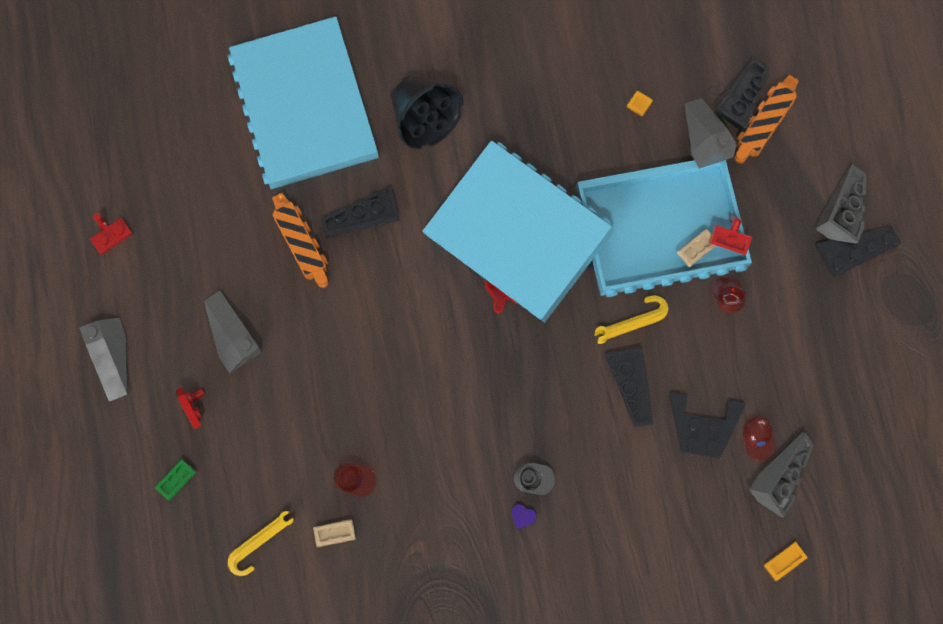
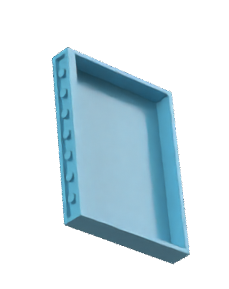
[228,17,379,189]
[422,141,614,323]
[575,160,752,297]

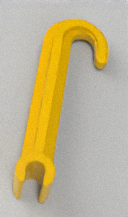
[594,295,668,344]
[228,511,295,576]

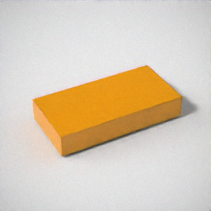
[764,542,808,581]

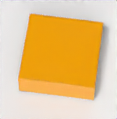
[627,90,653,117]

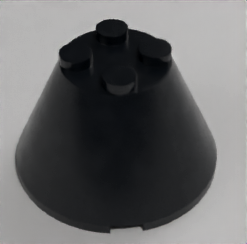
[390,75,463,149]

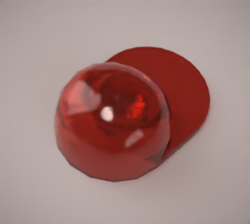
[712,277,746,313]
[743,417,775,461]
[333,463,376,497]

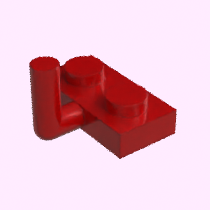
[90,213,133,256]
[709,215,753,255]
[175,387,205,429]

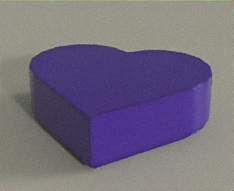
[512,504,536,529]

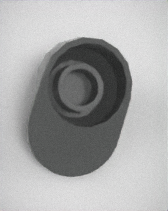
[513,463,555,495]

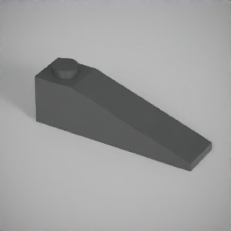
[684,98,736,169]
[815,164,867,243]
[204,291,262,374]
[80,318,128,402]
[749,432,814,518]

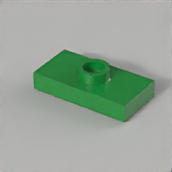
[155,459,196,502]

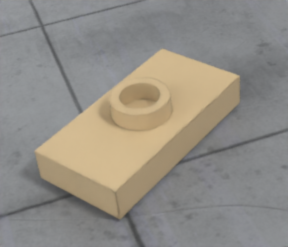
[677,229,716,268]
[313,519,356,548]

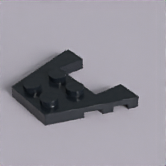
[669,392,745,459]

